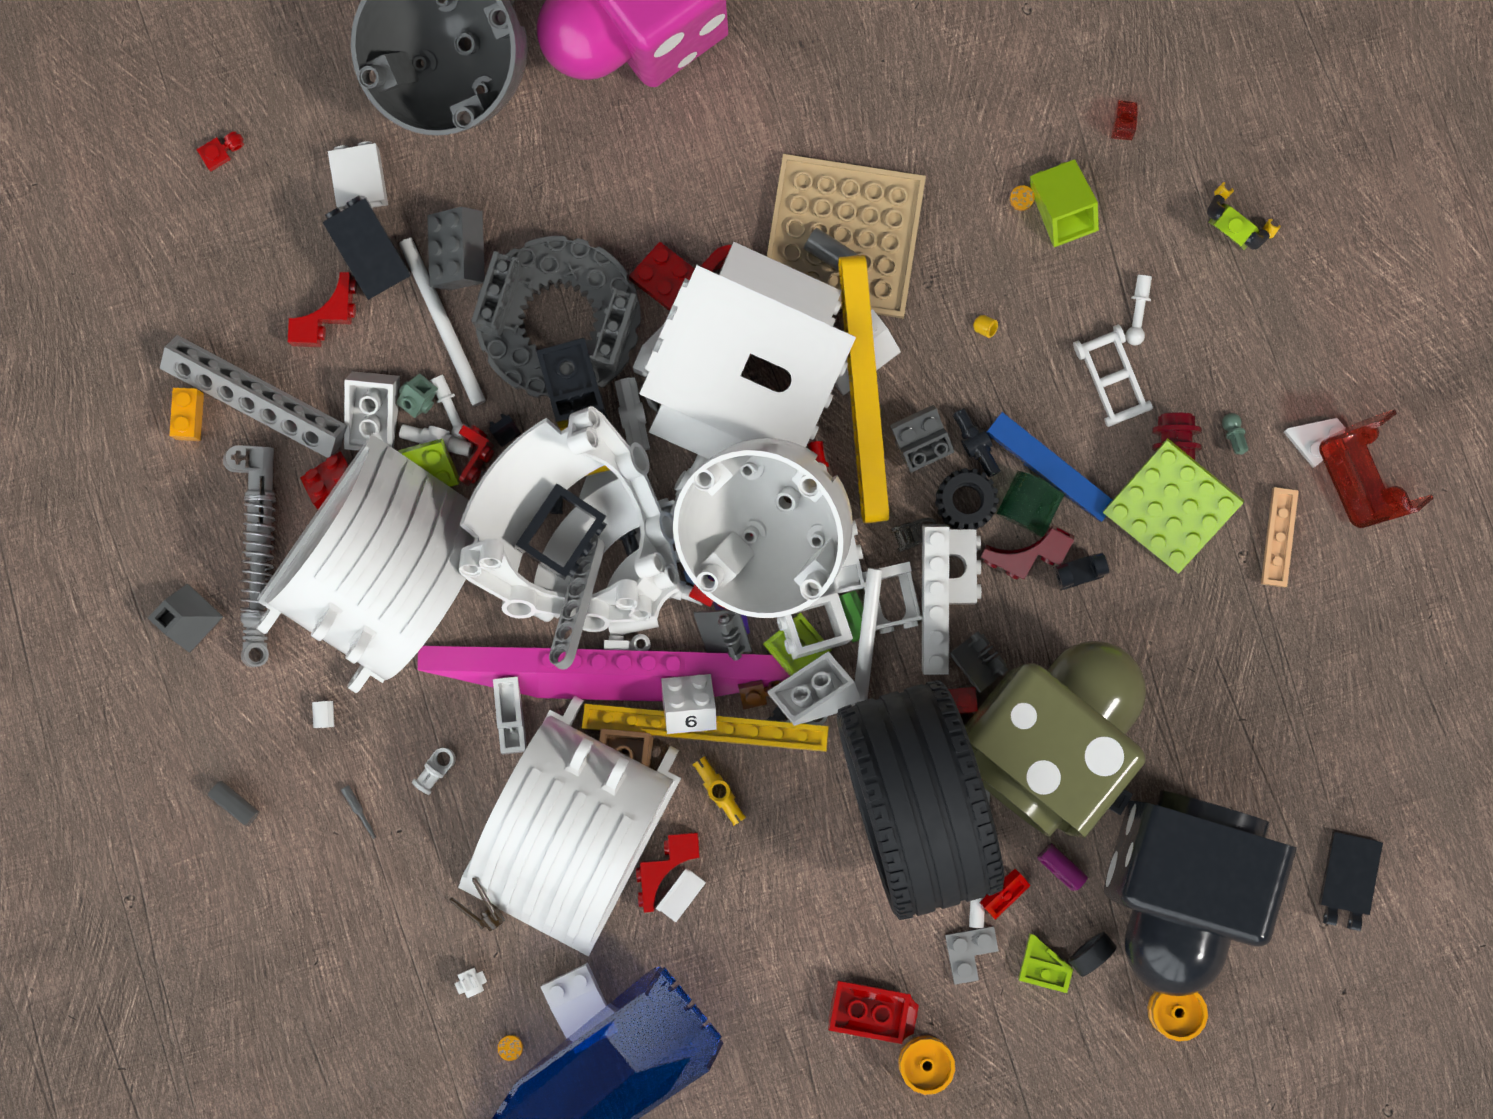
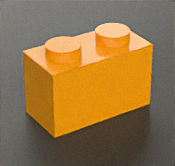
[169,388,204,441]

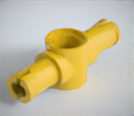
[692,756,746,826]

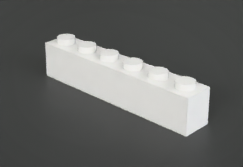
[922,524,950,675]

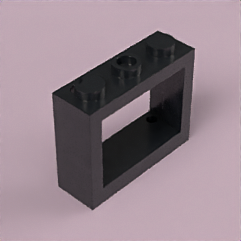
[515,483,607,580]

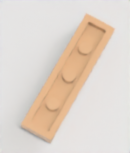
[1261,487,1299,588]

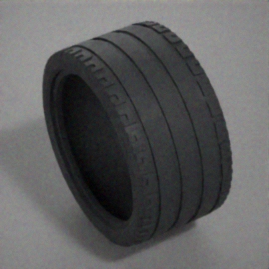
[837,680,1004,920]

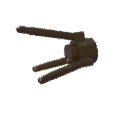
[450,877,505,931]

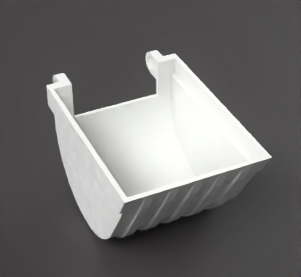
[256,433,475,693]
[458,696,681,956]

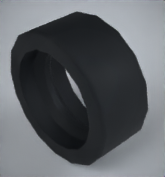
[1069,932,1117,977]

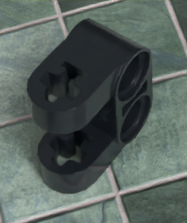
[1053,553,1109,591]

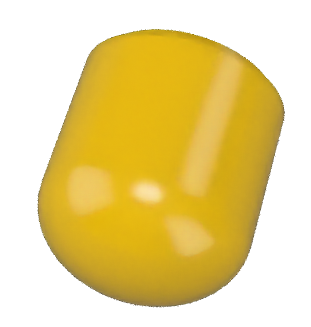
[973,315,998,338]

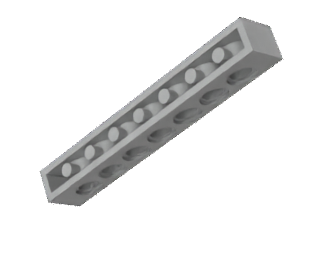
[160,335,347,458]

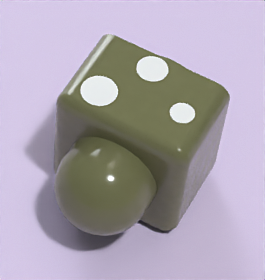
[965,641,1146,838]

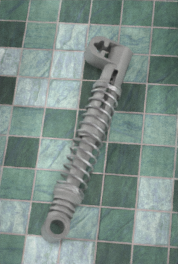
[223,445,276,668]

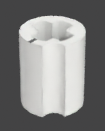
[312,701,335,728]

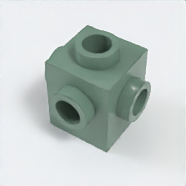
[396,374,438,418]

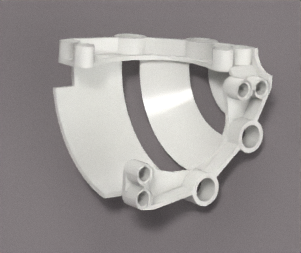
[459,406,680,632]

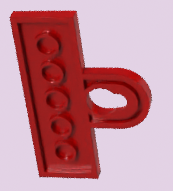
[629,242,752,357]

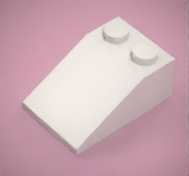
[344,371,400,451]
[767,652,861,726]
[541,963,619,1052]

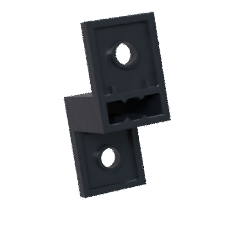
[536,338,609,428]

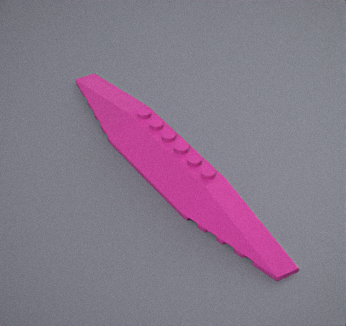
[418,646,790,702]

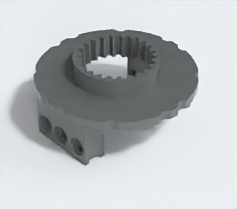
[471,236,641,398]

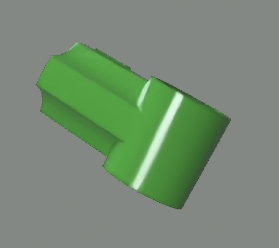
[839,590,863,643]

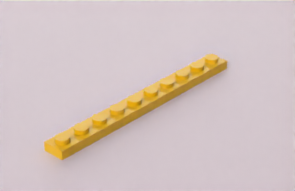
[582,704,829,752]

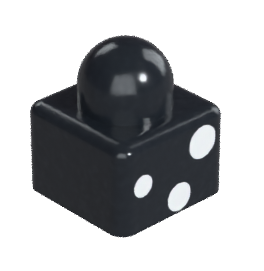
[1104,790,1297,996]

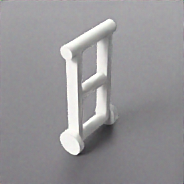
[1073,324,1153,427]

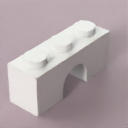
[949,529,981,605]

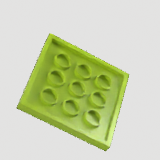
[1103,438,1244,574]

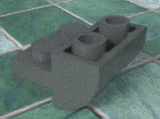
[890,405,954,472]

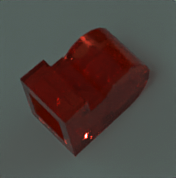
[1111,100,1138,141]

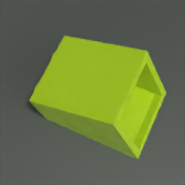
[1030,159,1099,247]

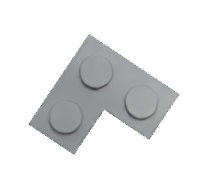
[945,926,999,985]

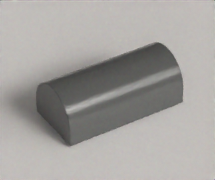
[804,227,857,272]
[208,781,259,827]

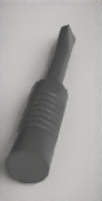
[341,785,376,839]

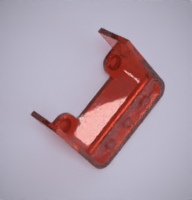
[1319,409,1434,528]

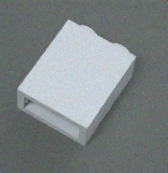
[328,141,388,211]

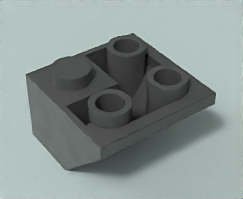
[148,584,224,653]

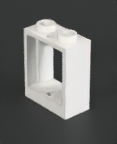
[777,593,853,660]

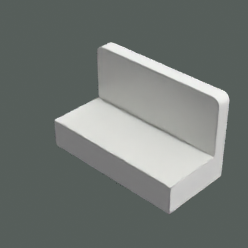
[656,867,706,922]

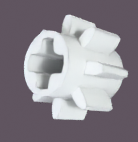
[455,967,487,998]

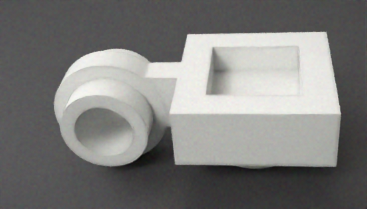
[603,634,650,651]

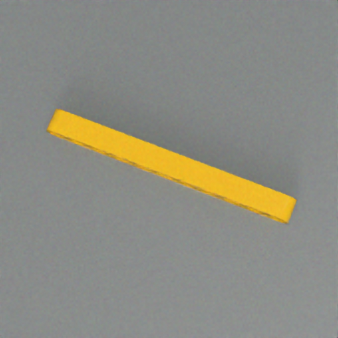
[838,255,889,523]

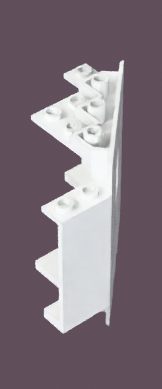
[639,242,856,470]

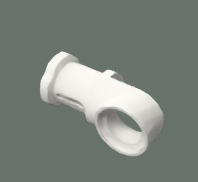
[412,748,456,795]

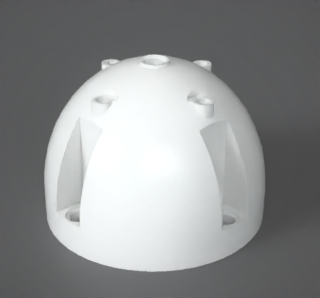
[673,438,853,618]

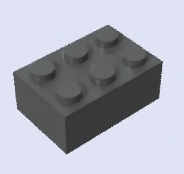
[427,206,485,291]

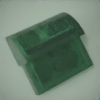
[996,471,1065,537]

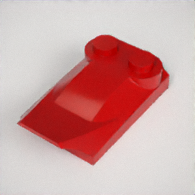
[828,980,919,1044]

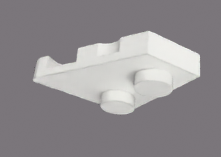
[1284,418,1353,468]

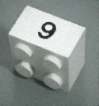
[661,674,716,734]

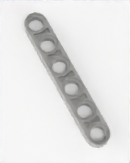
[549,534,605,670]

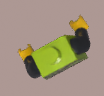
[1207,182,1281,250]

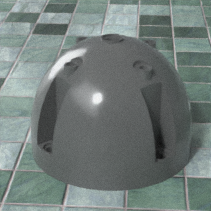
[351,0,528,136]

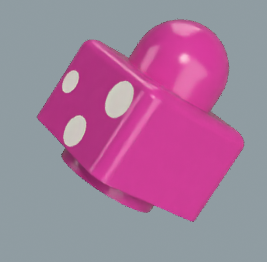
[537,0,728,87]

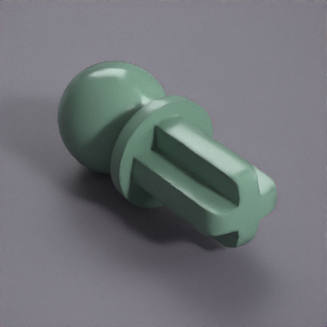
[1222,413,1249,455]

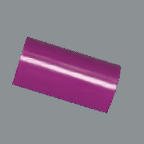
[1037,843,1088,891]

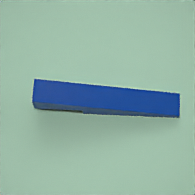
[986,412,1112,522]

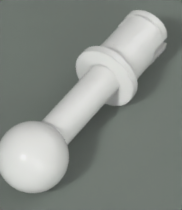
[1125,275,1152,346]
[430,375,469,441]

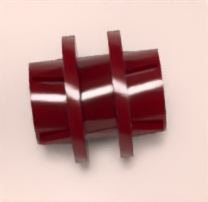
[1152,412,1202,460]

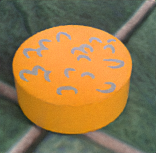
[1010,185,1035,211]
[498,1035,523,1061]

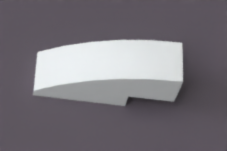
[493,677,527,754]

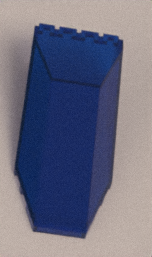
[492,966,723,1119]

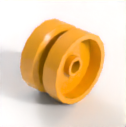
[1147,991,1208,1041]
[898,1035,955,1095]

